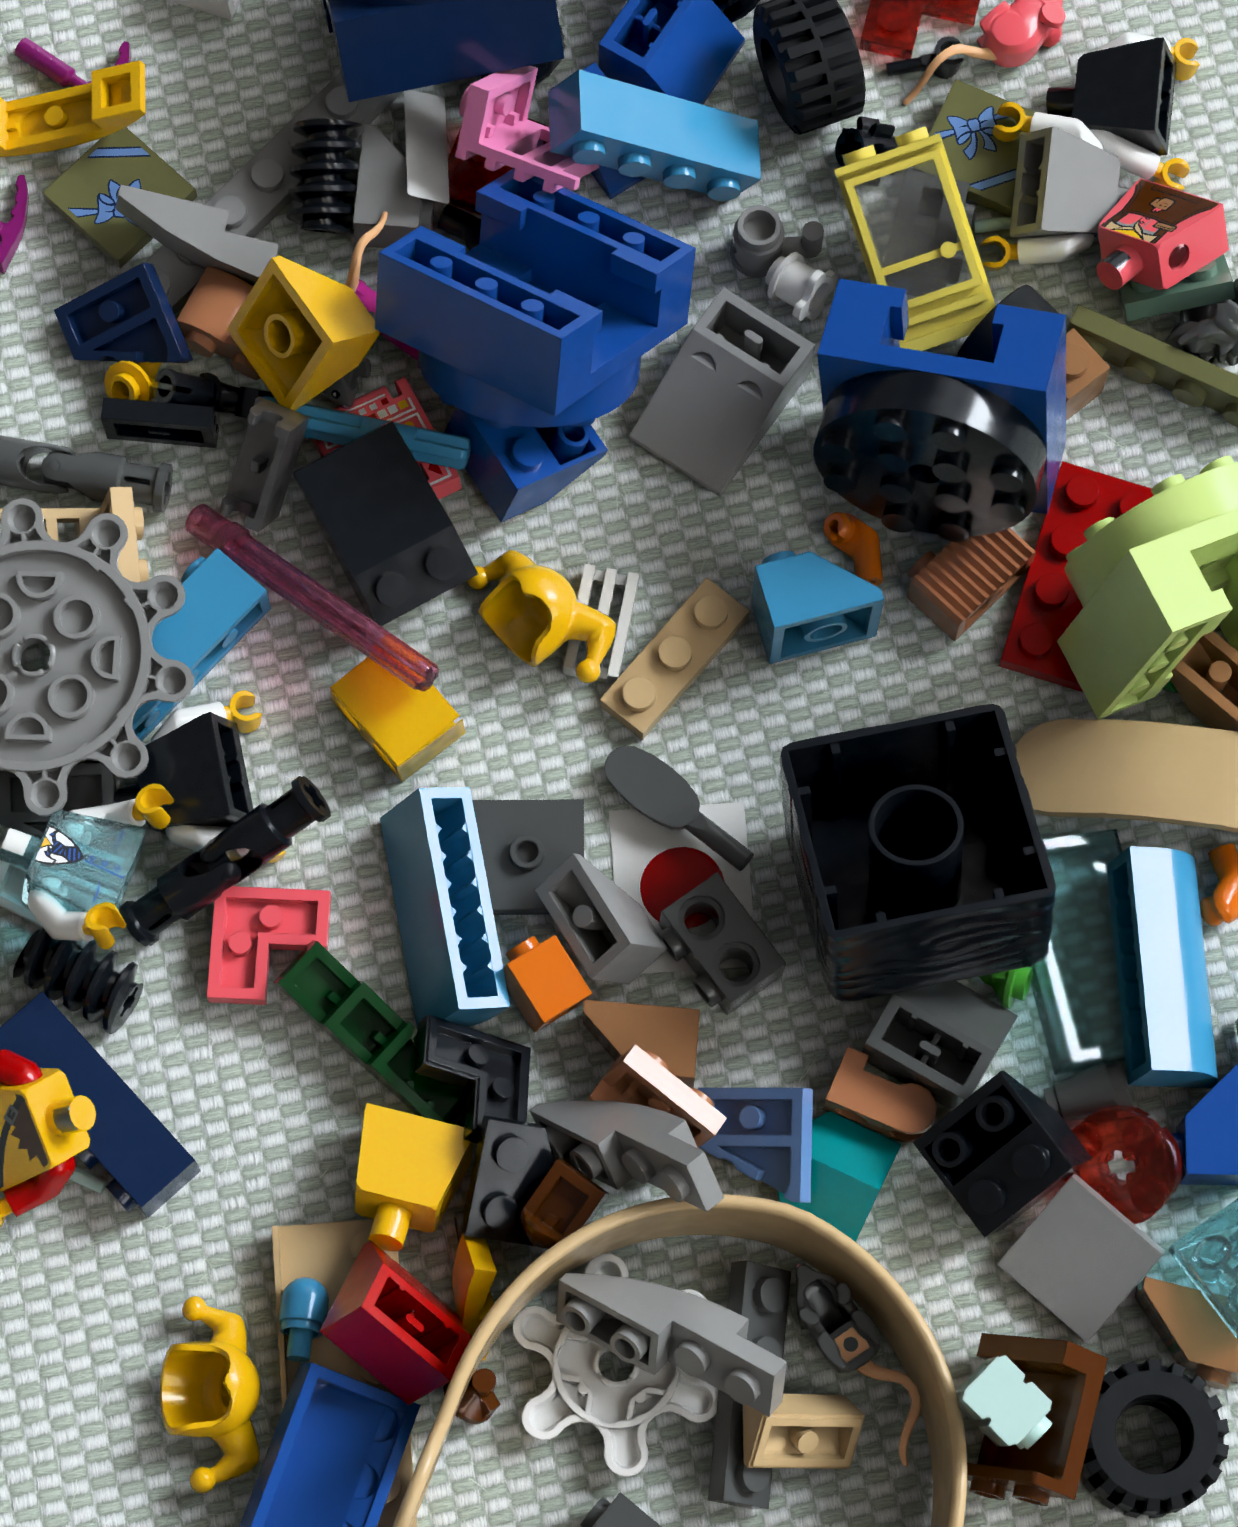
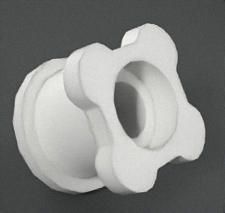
[765,252,838,321]

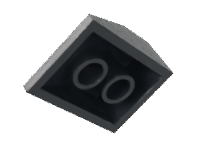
[292,421,478,627]

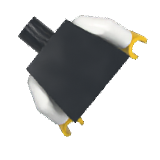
[1046,32,1200,191]
[115,690,286,863]

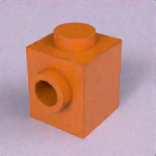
[503,935,592,1033]

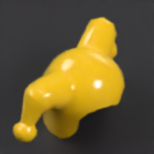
[467,550,616,684]
[160,1296,261,1494]

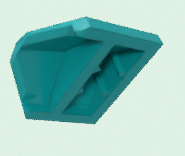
[777,1111,901,1242]

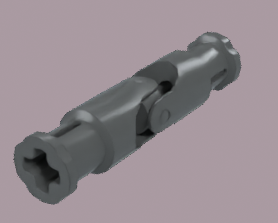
[0,435,173,513]

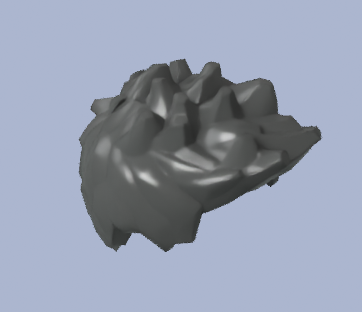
[1164,278,1238,366]

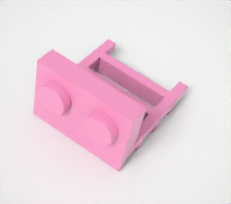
[455,65,600,194]

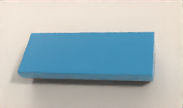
[380,787,511,1030]
[1107,846,1218,1088]

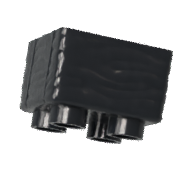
[780,704,1056,1002]

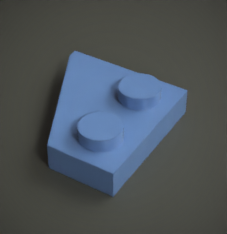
[698,1088,813,1203]

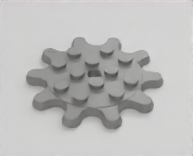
[0,498,194,817]

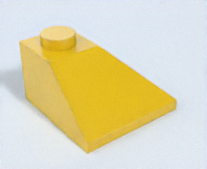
[226,256,381,411]

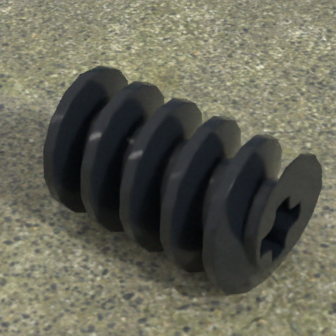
[286,118,362,234]
[13,927,143,1034]

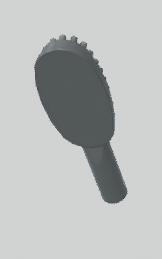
[604,745,754,871]

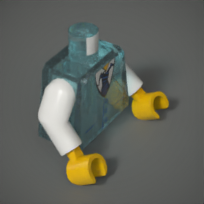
[0,783,174,950]

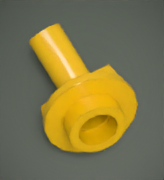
[104,361,162,401]

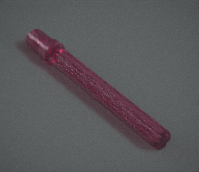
[185,504,439,692]

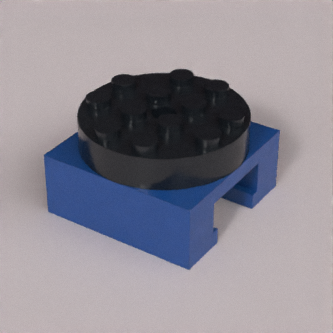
[813,278,1066,542]

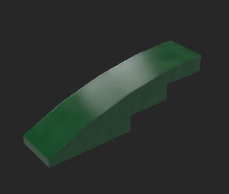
[273,940,467,1127]

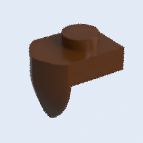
[520,1159,609,1249]

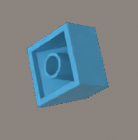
[751,551,884,664]

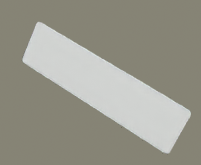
[404,90,449,204]

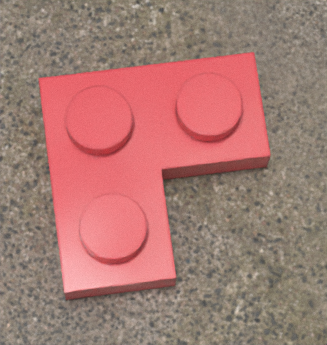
[207,886,332,1005]

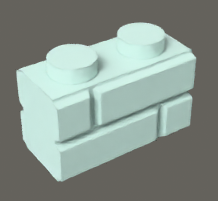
[956,1355,1053,1450]

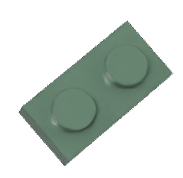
[1118,254,1235,322]

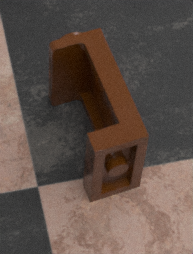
[967,1333,1108,1506]

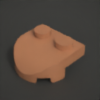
[587,1044,727,1148]

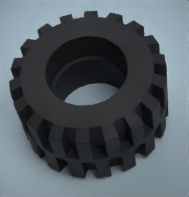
[753,0,866,135]
[1082,1359,1229,1519]

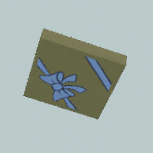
[912,79,1035,217]
[42,127,197,269]

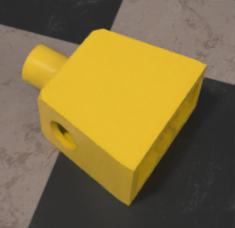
[355,1103,474,1251]

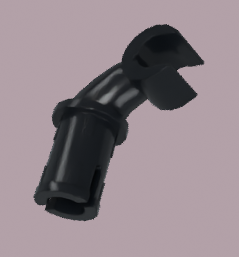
[153,369,274,418]

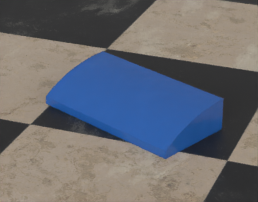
[239,1362,421,1527]

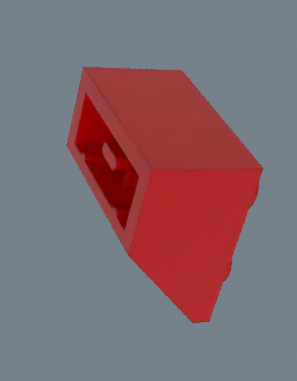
[319,1240,472,1405]

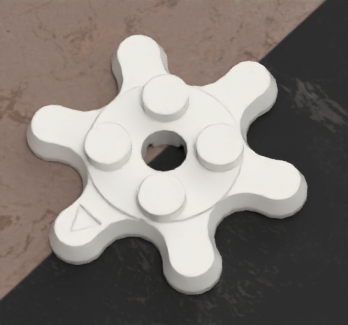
[513,1254,719,1477]

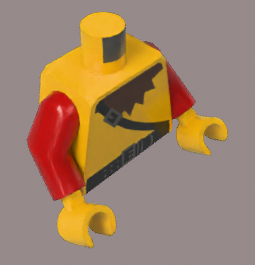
[0,1049,96,1227]

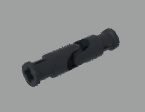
[119,776,331,947]

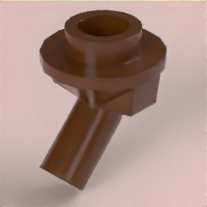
[443,1368,500,1425]

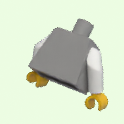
[980,102,1128,271]

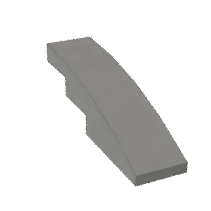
[115,185,279,286]

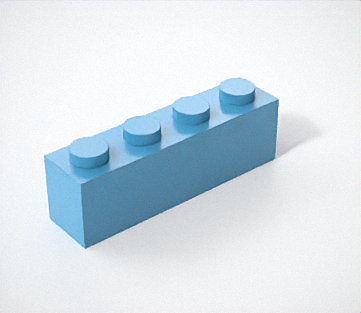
[548,69,761,201]
[133,548,271,741]

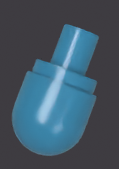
[278,1277,329,1362]

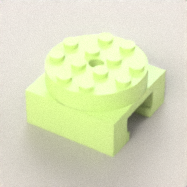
[1057,456,1238,720]

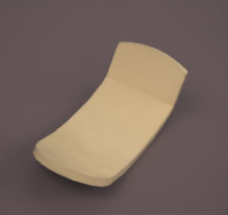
[1015,719,1238,833]

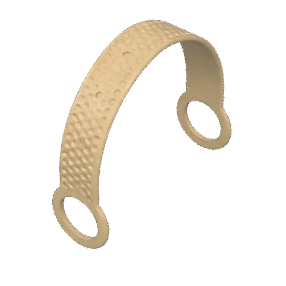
[392,1194,967,1527]

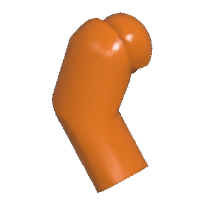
[823,512,883,586]
[1200,843,1238,927]

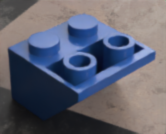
[598,0,745,105]
[444,407,608,523]

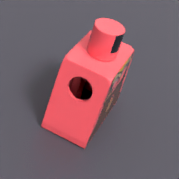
[1096,178,1229,290]

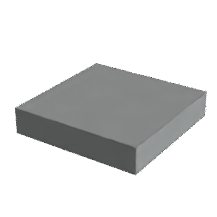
[997,1173,1166,1343]

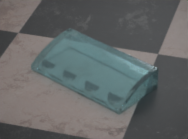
[1028,829,1125,1075]

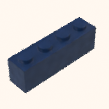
[0,991,201,1218]

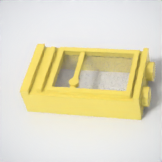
[834,127,996,351]

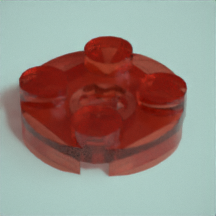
[1065,1105,1182,1224]

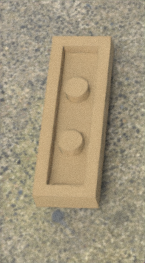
[600,578,750,740]

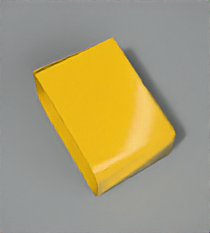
[330,638,466,782]

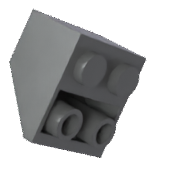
[862,981,1018,1111]

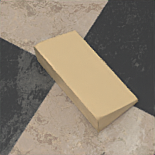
[743,1393,865,1469]

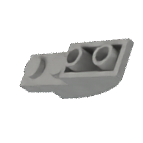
[530,1100,724,1212]
[556,1273,787,1417]

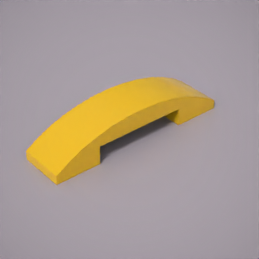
[0,60,146,157]

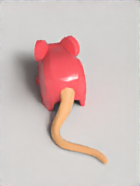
[902,0,1066,105]

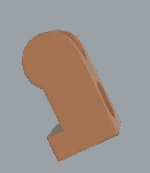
[823,1046,937,1143]

